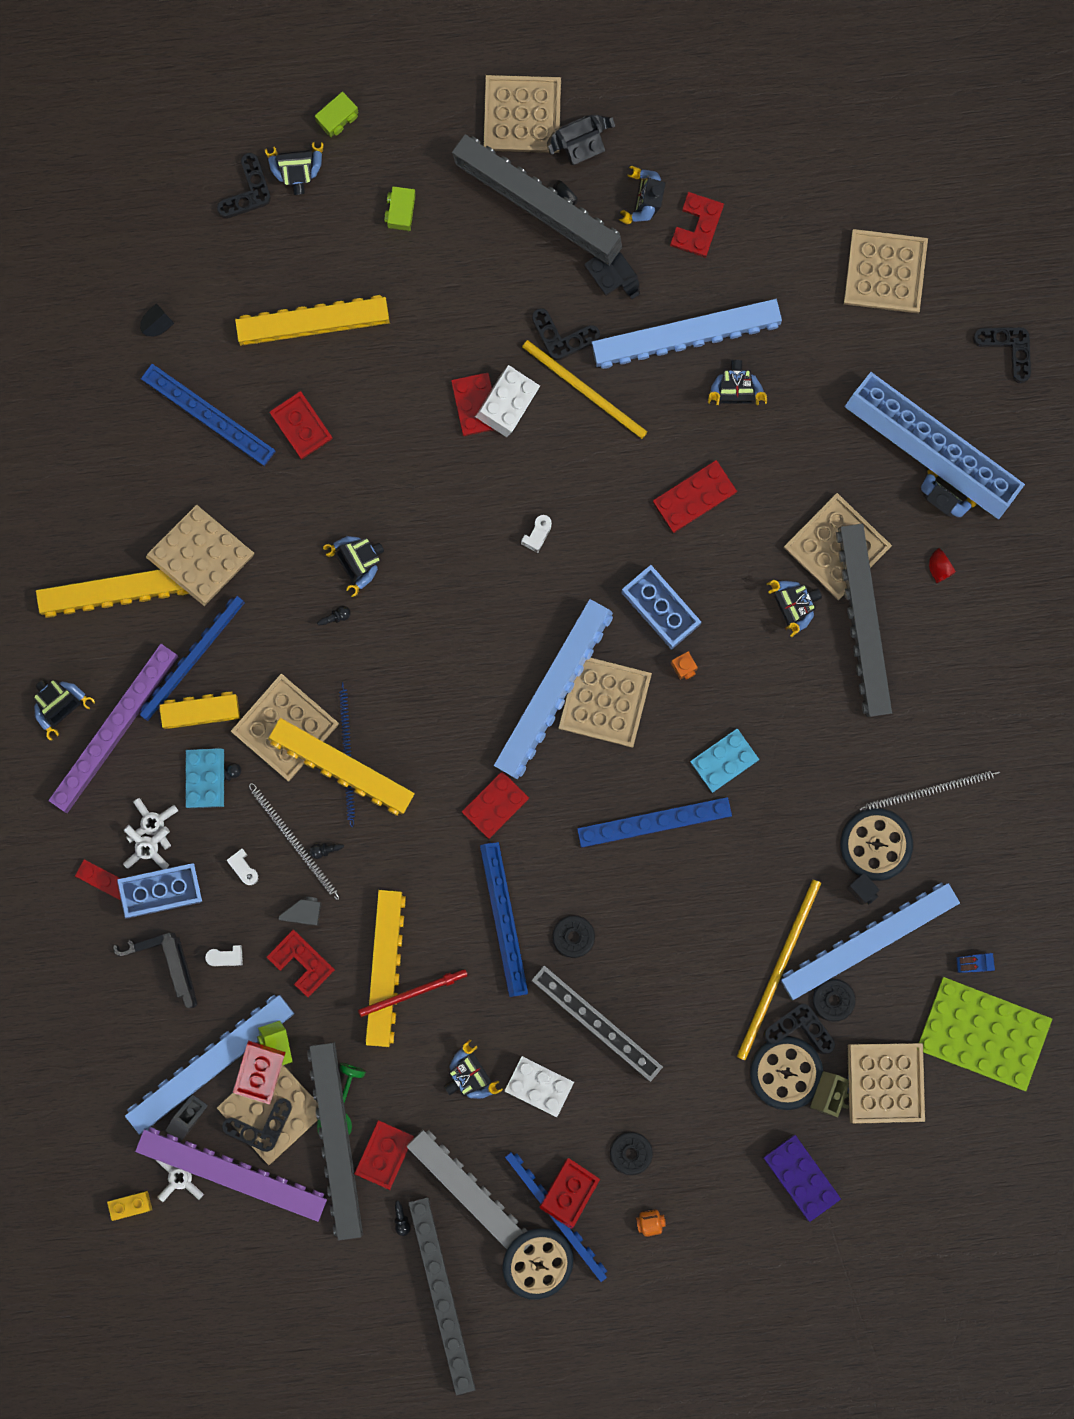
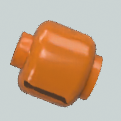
[636,1209,666,1237]

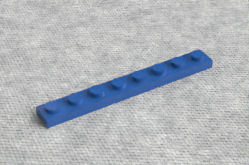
[141,364,276,467]
[140,596,245,721]
[577,797,732,848]
[480,842,528,997]
[505,1152,607,1282]

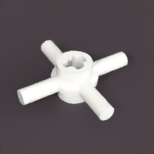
[126,798,178,850]
[123,825,170,870]
[156,1160,204,1202]

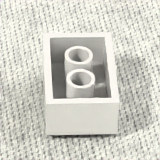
[475,365,540,437]
[505,1056,574,1117]

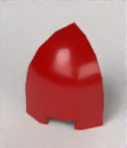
[929,548,956,583]

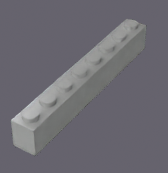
[532,966,663,1082]
[406,1129,531,1251]

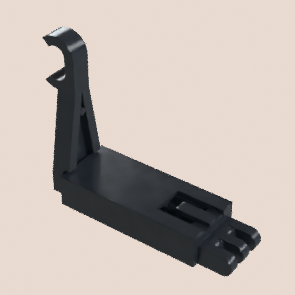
[113,933,197,1008]

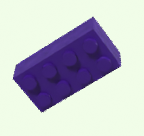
[762,1135,841,1222]

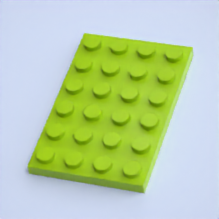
[917,977,1052,1091]

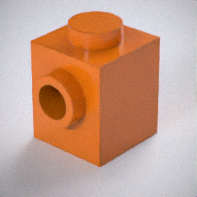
[671,651,698,680]

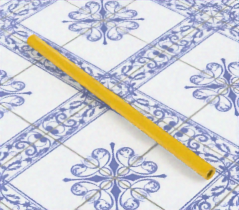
[737,880,821,1060]

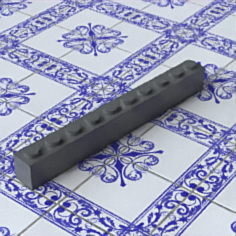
[836,524,892,717]
[307,1042,363,1241]
[409,1197,476,1395]

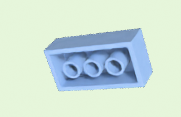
[621,565,701,650]
[117,863,202,919]

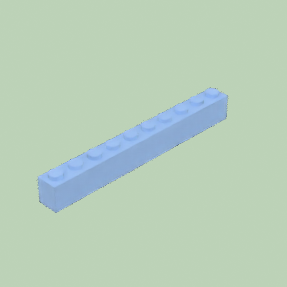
[592,299,782,369]
[494,599,613,779]
[780,882,960,1000]
[125,995,295,1134]

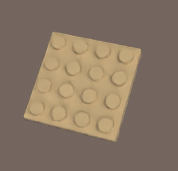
[484,75,561,153]
[844,229,928,313]
[784,493,892,601]
[146,505,254,606]
[559,658,652,748]
[231,674,339,782]
[848,1043,925,1123]
[217,1065,318,1165]

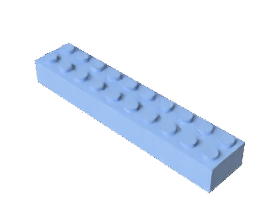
[845,372,1025,519]

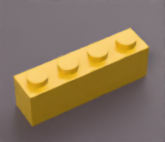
[159,692,240,729]

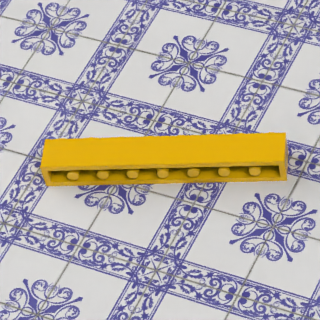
[235,295,390,346]
[36,570,189,618]
[268,718,415,816]
[366,890,406,1047]

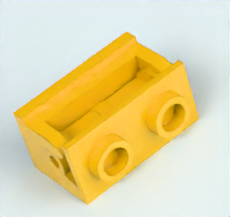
[107,1191,152,1221]

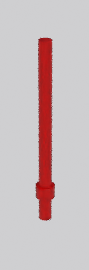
[358,969,467,1017]

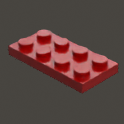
[653,460,737,533]

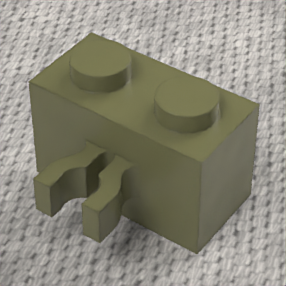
[810,1071,849,1117]

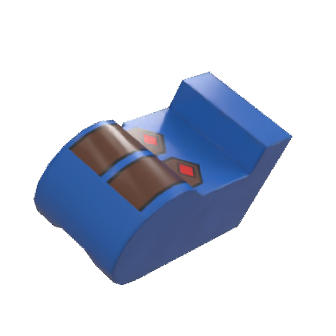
[956,953,995,973]

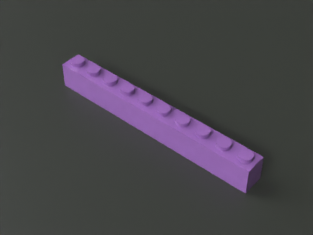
[49,644,179,813]
[135,1127,327,1222]

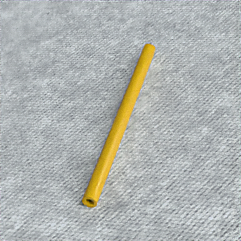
[522,340,648,439]

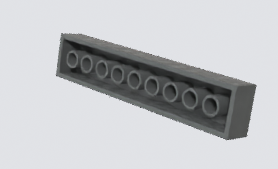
[452,134,622,266]

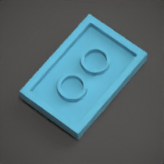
[690,729,759,793]
[186,749,224,808]

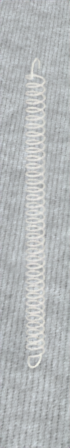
[860,771,1000,810]
[249,783,339,900]

